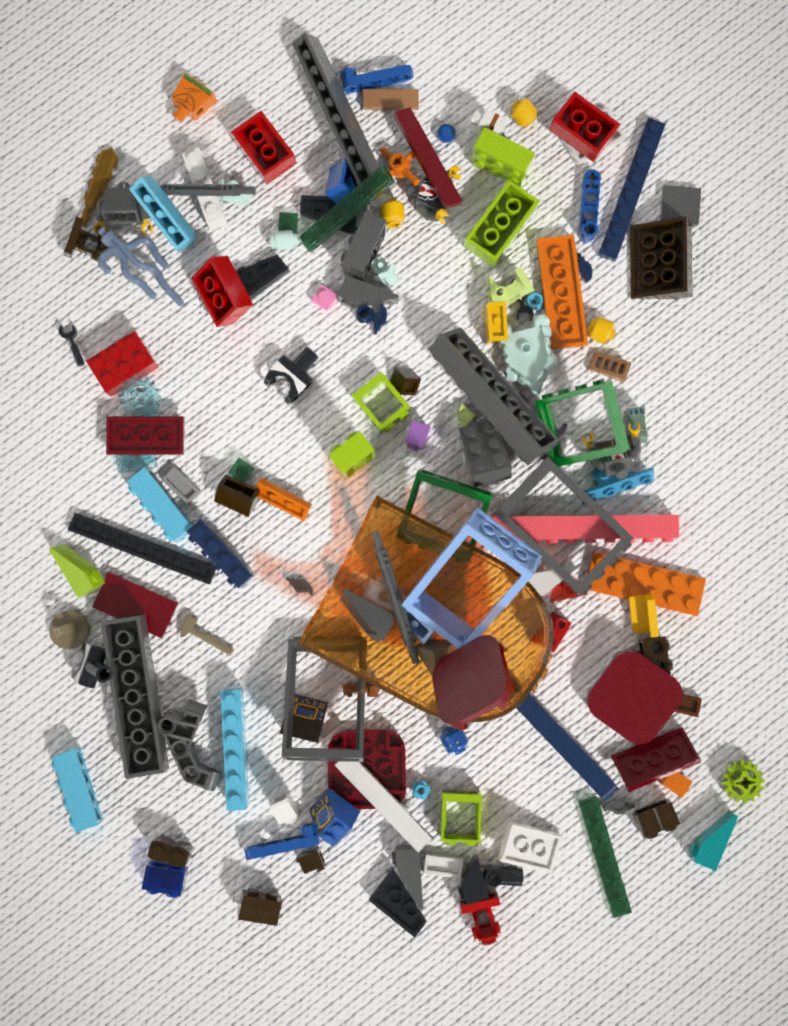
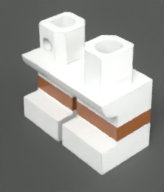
[470,109,507,140]

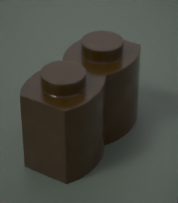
[632,798,680,839]
[147,836,194,867]

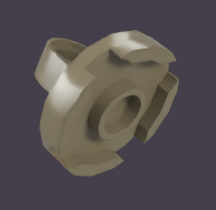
[49,611,90,649]

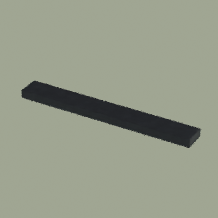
[68,512,216,585]

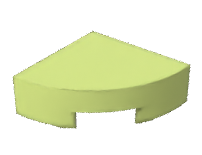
[457,403,477,427]

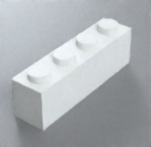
[182,147,228,231]

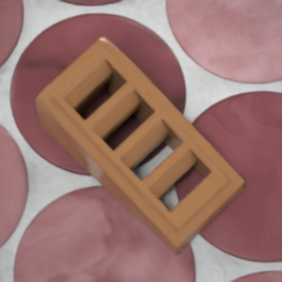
[587,351,632,383]

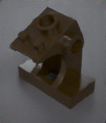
[64,216,109,262]

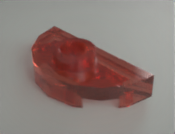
[550,581,588,603]

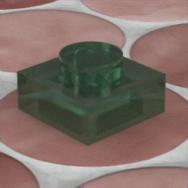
[278,212,298,234]
[228,458,255,483]

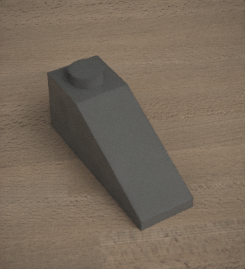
[338,275,399,308]
[340,589,396,642]
[392,845,424,910]

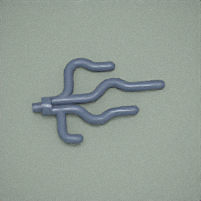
[97,227,184,307]

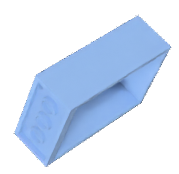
[401,507,542,649]

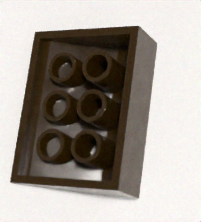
[630,216,693,299]

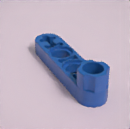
[340,65,414,94]
[578,169,601,243]
[244,822,321,860]

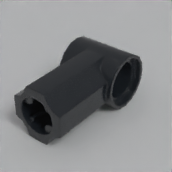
[483,864,524,887]

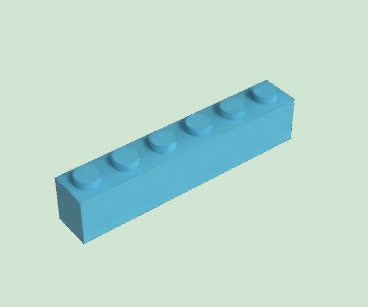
[220,688,250,811]

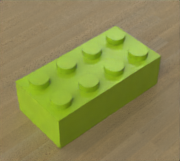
[463,180,540,268]

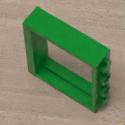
[535,379,630,467]
[397,468,493,562]

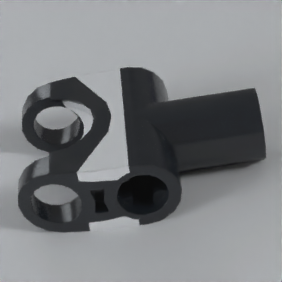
[263,347,319,405]
[71,643,113,688]

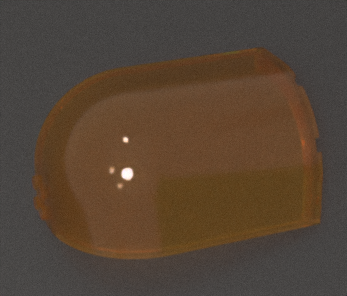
[298,496,554,723]

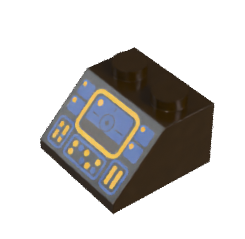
[280,694,329,743]

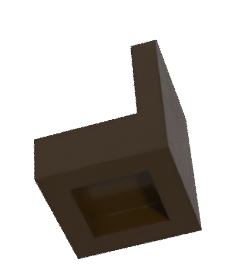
[390,367,421,395]
[296,846,326,874]

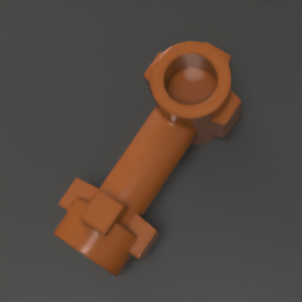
[343,679,380,697]

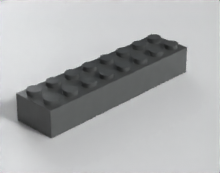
[428,327,560,466]
[101,614,170,779]

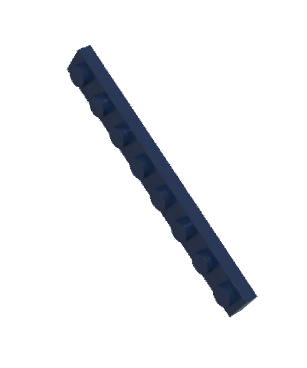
[598,117,666,262]

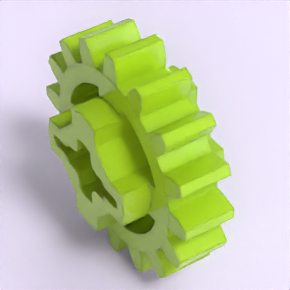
[720,759,765,804]

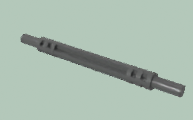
[160,184,256,196]
[371,531,420,664]

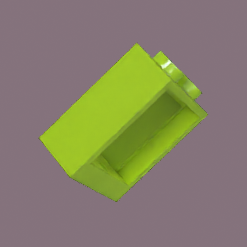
[351,372,410,433]
[440,790,482,846]

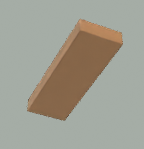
[363,89,419,110]

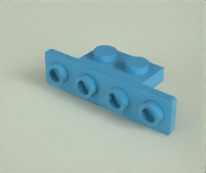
[581,467,654,505]

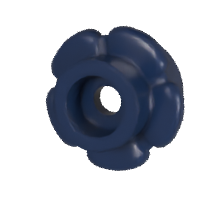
[356,305,375,323]

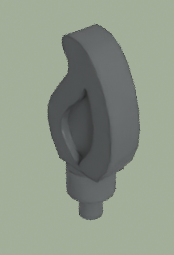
[285,577,313,595]
[603,799,635,815]

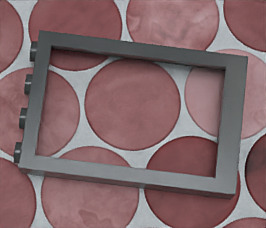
[492,457,633,595]
[281,637,367,762]

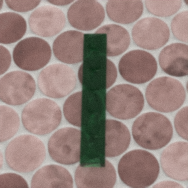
[299,165,395,253]
[578,796,632,918]

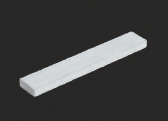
[335,762,433,852]

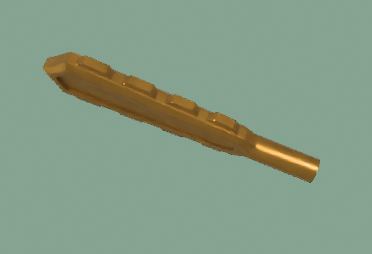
[81,147,118,228]

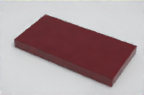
[106,416,185,455]
[92,572,179,638]
[611,727,701,792]

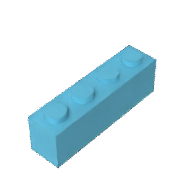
[129,176,199,251]
[126,467,193,542]
[52,747,103,833]

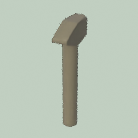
[180,614,235,656]

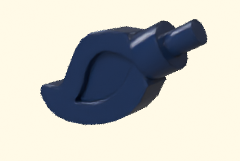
[577,253,593,283]
[373,305,387,335]

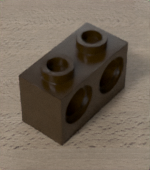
[638,636,673,674]

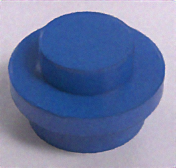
[437,124,456,143]

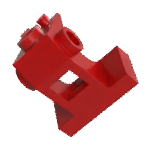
[459,892,501,946]

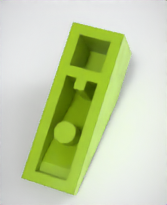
[49,544,105,599]

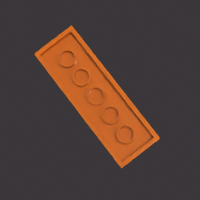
[536,234,588,350]
[587,552,706,616]

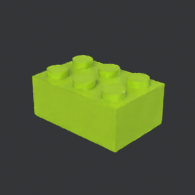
[471,127,535,187]
[328,431,375,480]

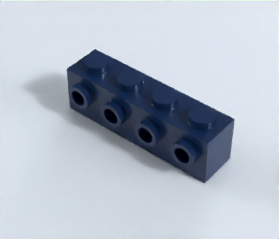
[186,518,256,589]

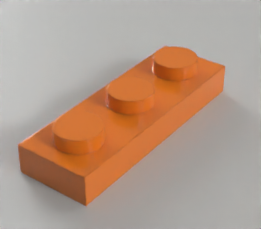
[256,478,312,521]

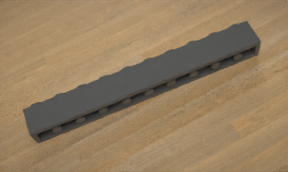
[292,32,394,207]

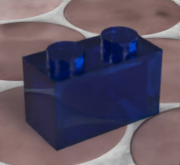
[142,861,189,898]

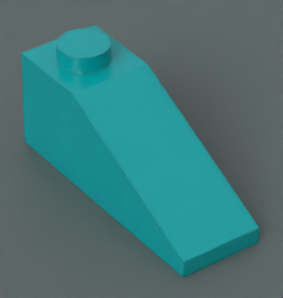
[689,811,739,872]

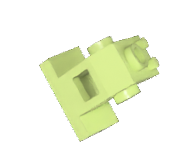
[486,266,535,306]

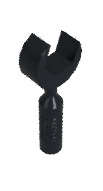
[511,279,534,322]
[58,324,85,367]

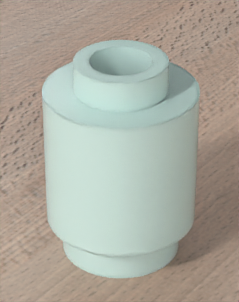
[270,230,298,251]

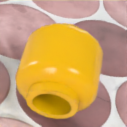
[510,98,538,127]
[380,198,405,228]
[587,316,616,344]

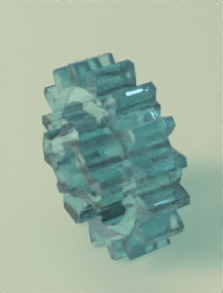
[118,376,161,416]

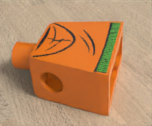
[171,73,217,123]

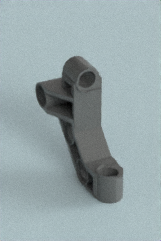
[158,699,222,791]

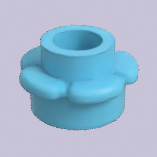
[525,292,544,310]
[411,780,431,800]

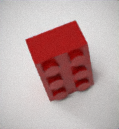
[549,91,621,163]
[231,110,297,185]
[191,255,254,327]
[86,331,159,397]

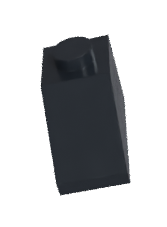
[458,854,489,905]

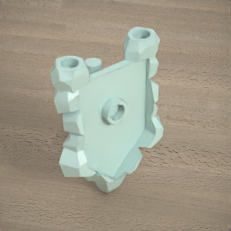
[498,315,558,396]

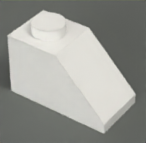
[268,791,299,825]

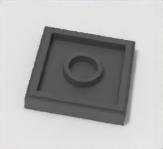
[660,185,702,227]

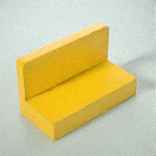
[484,302,508,345]
[629,593,659,637]

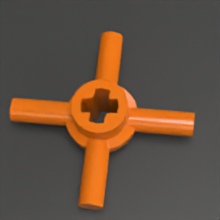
[380,147,420,186]

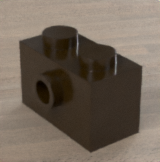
[214,474,260,517]
[237,888,282,926]

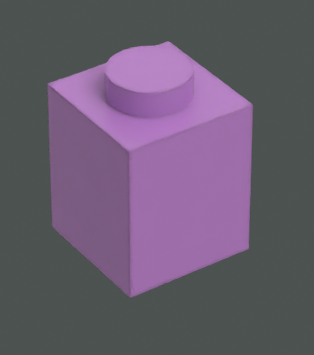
[405,420,430,452]

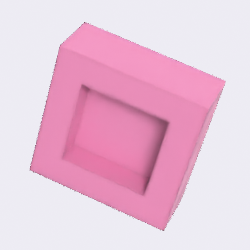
[312,285,338,312]

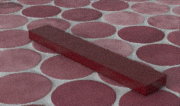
[393,107,463,210]

